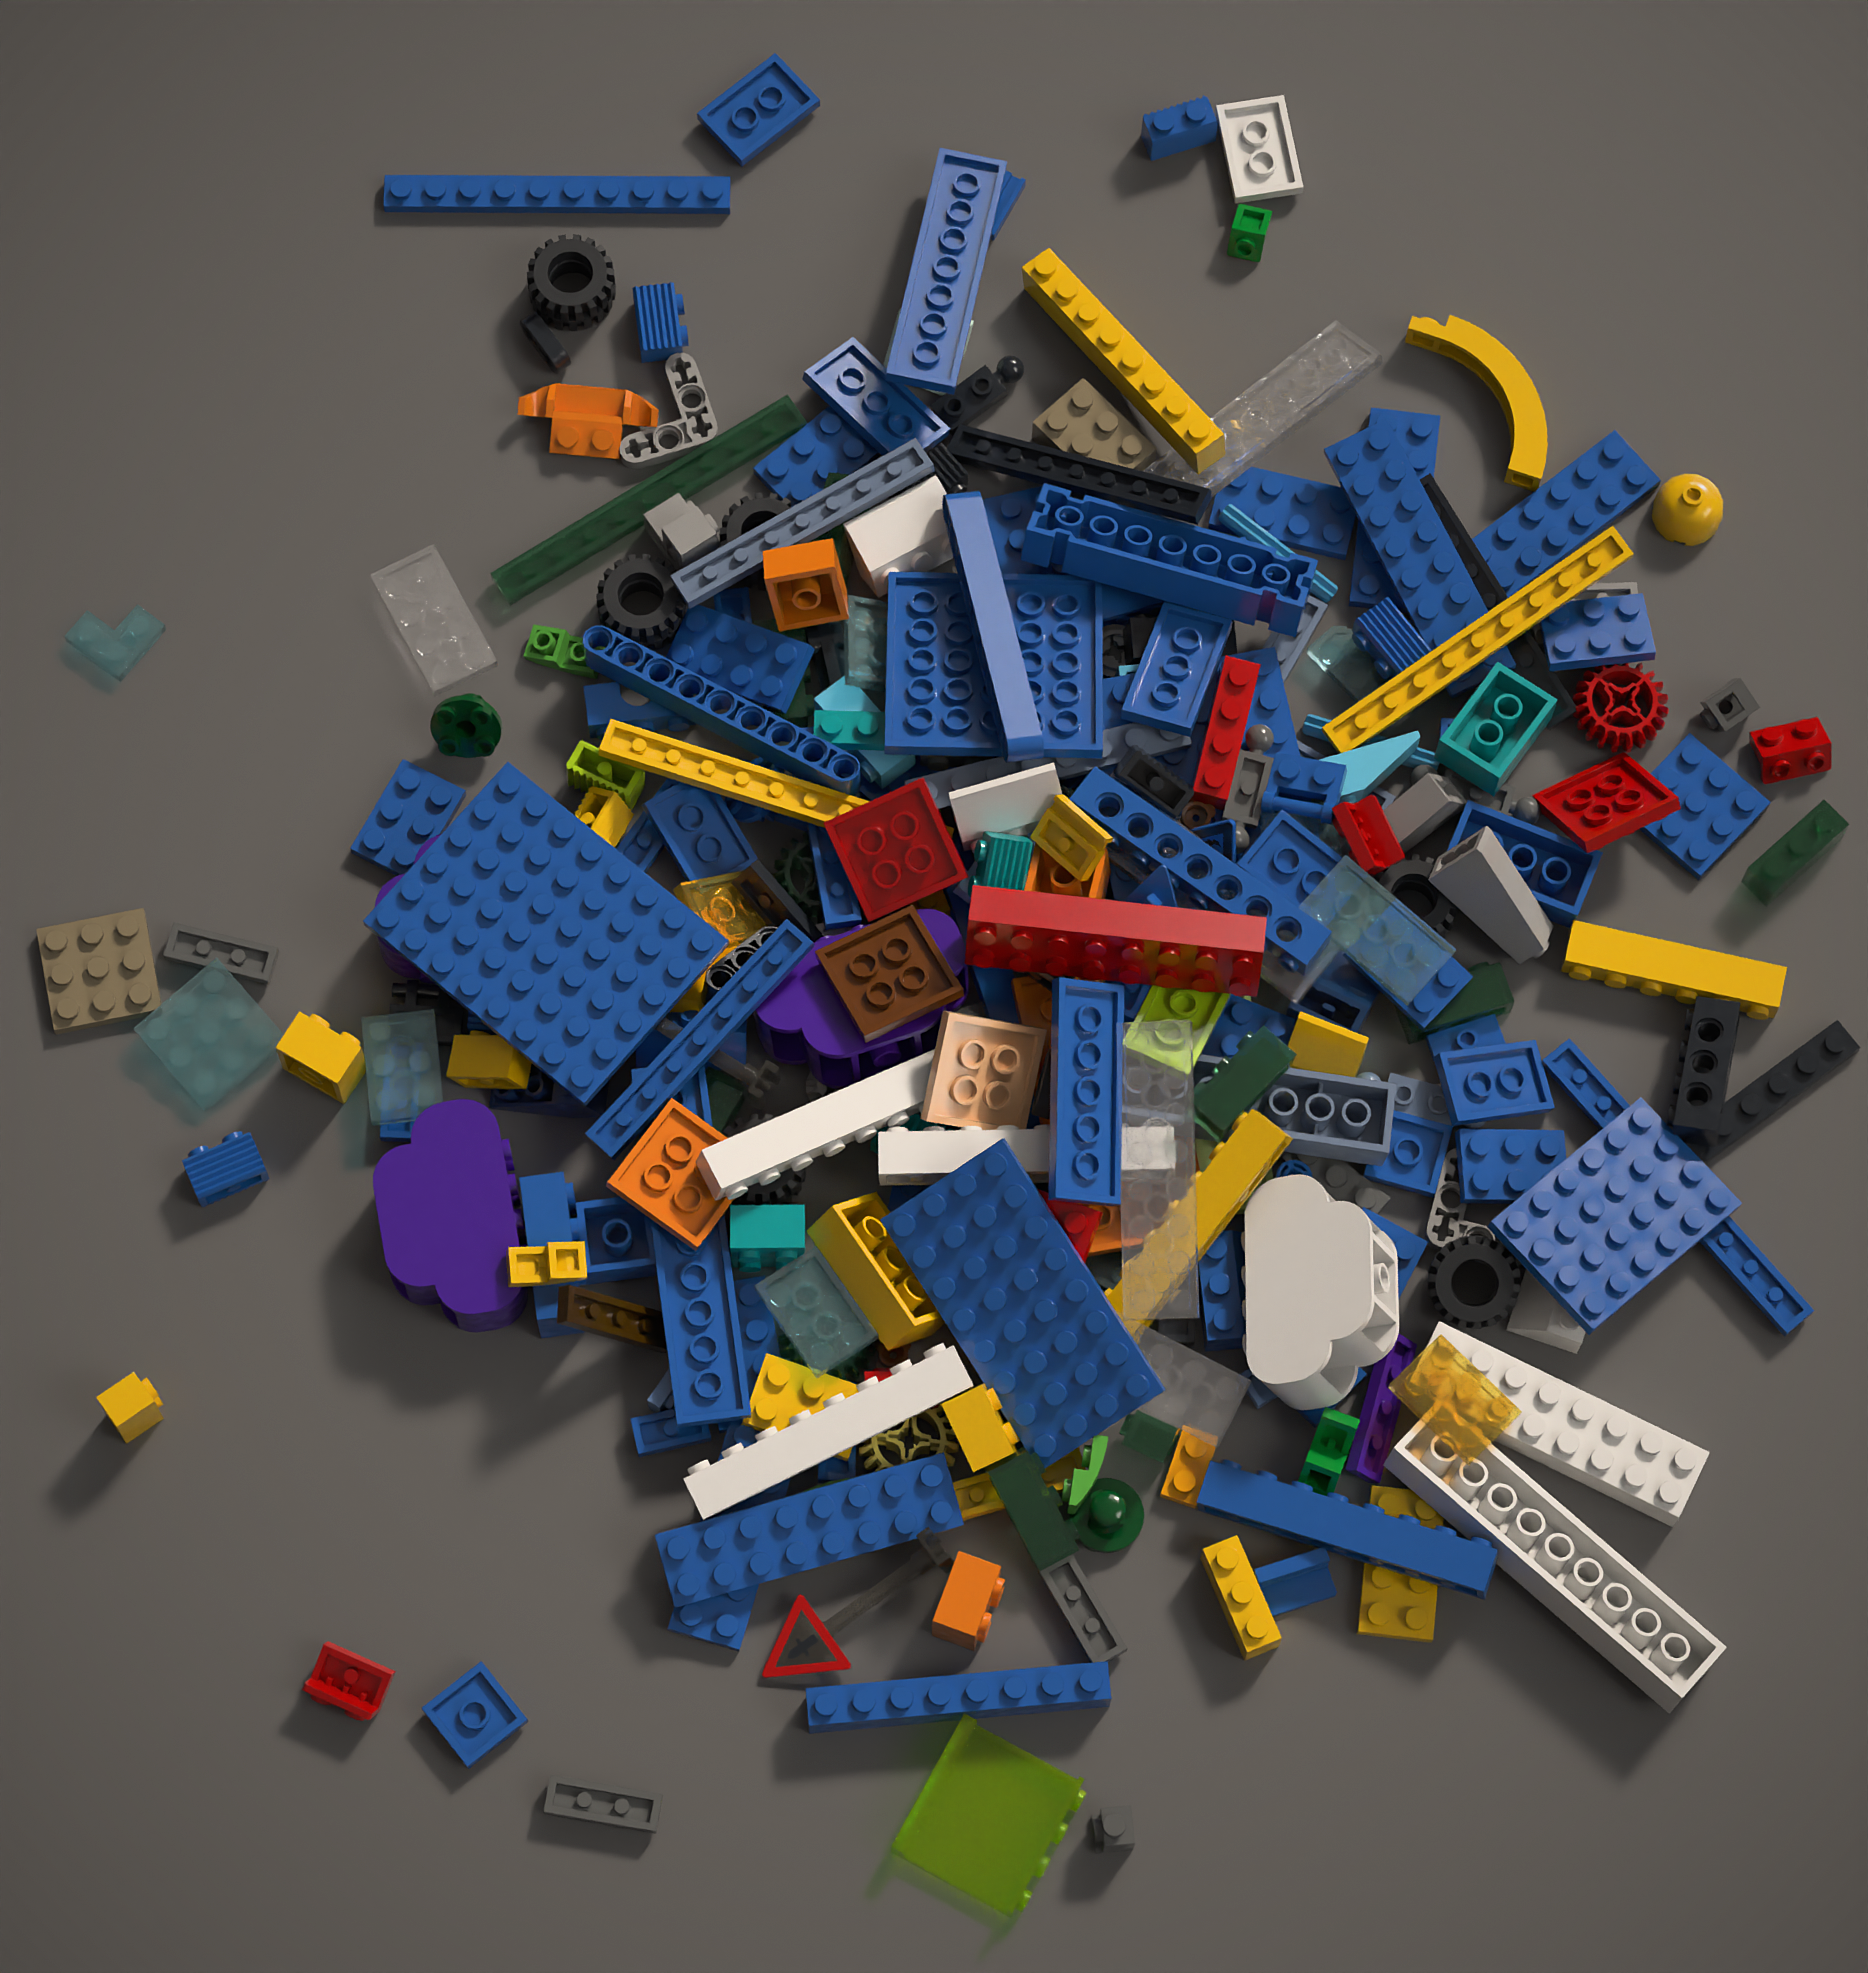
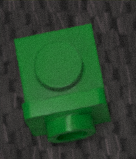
[1227,204,1273,262]

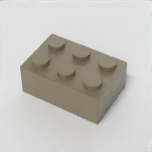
[1032,378,1157,472]

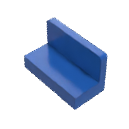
[1254,1547,1337,1617]

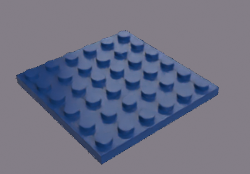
[884,572,1103,758]

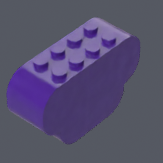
[753,909,969,1089]
[373,1099,528,1333]

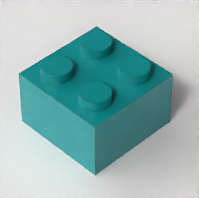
[730,1205,806,1273]

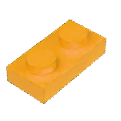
[1160,1425,1219,1509]

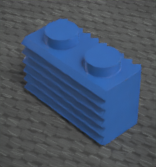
[1141,95,1218,161]
[632,282,689,363]
[1352,597,1432,679]
[182,1131,270,1207]

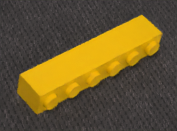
[1561,920,1787,1020]

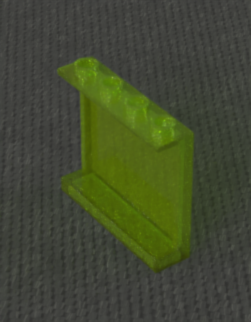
[891,1713,1087,1918]

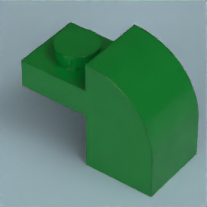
[1298,1407,1360,1496]

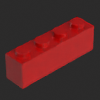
[1191,655,1261,810]

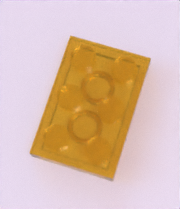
[673,870,769,948]
[1388,1334,1522,1466]

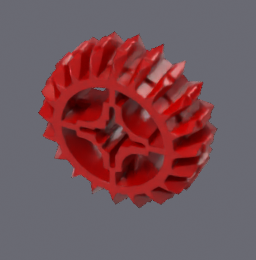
[1572,662,1669,753]

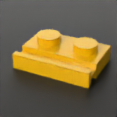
[1030,795,1113,881]

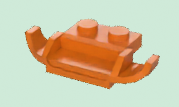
[517,383,659,459]

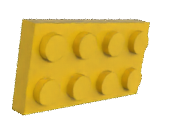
[1357,1485,1444,1643]

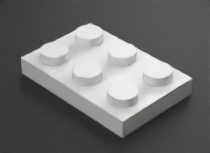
[1215,95,1303,204]

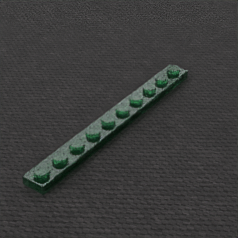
[490,394,807,606]

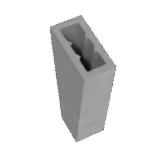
[1335,773,1467,884]
[1428,826,1553,964]

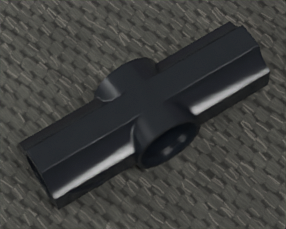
[805,621,850,693]

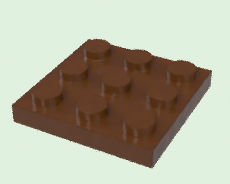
[815,905,964,1043]

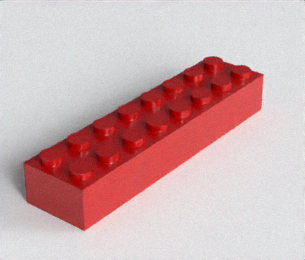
[965,885,1267,997]

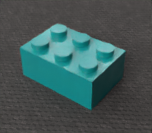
[1434,662,1558,797]

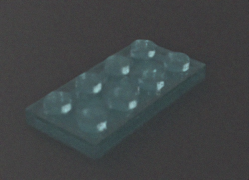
[1298,855,1456,1006]

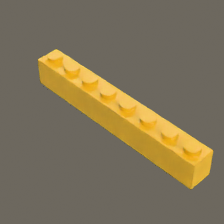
[1022,248,1225,474]
[1104,1109,1293,1343]

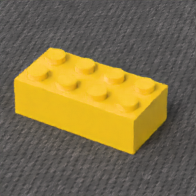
[807,1192,945,1351]

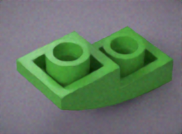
[524,624,606,679]
[1061,1435,1109,1514]

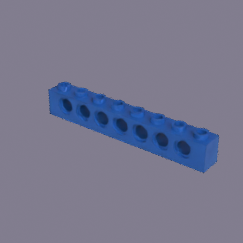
[1069,766,1332,976]

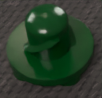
[430,693,502,758]
[1069,1478,1144,1553]

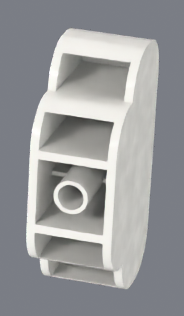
[1241,1175,1399,1410]

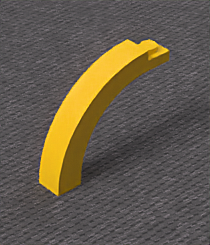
[1405,315,1548,492]

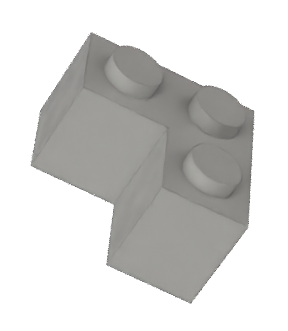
[643,493,720,572]

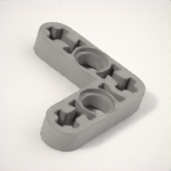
[619,353,718,470]
[1425,1148,1524,1269]

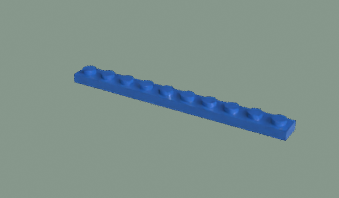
[384,175,731,214]
[1542,1038,1814,1337]

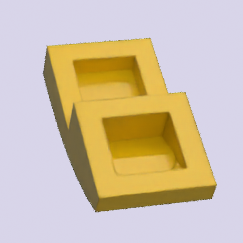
[506,1241,587,1287]

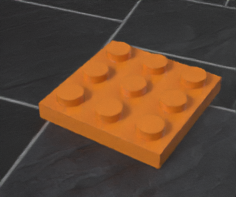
[606,1098,736,1251]

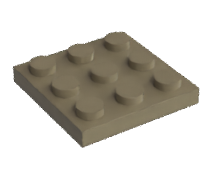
[36,908,163,1035]

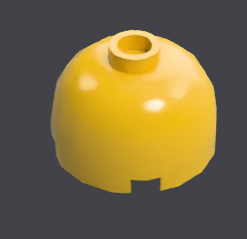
[1652,473,1723,546]

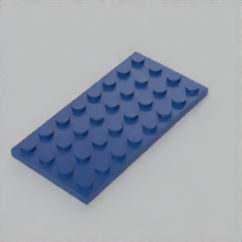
[880,1138,1166,1471]

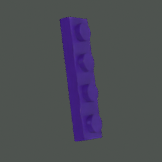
[1345,1333,1417,1483]

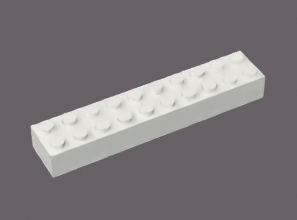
[1383,1399,1727,1714]

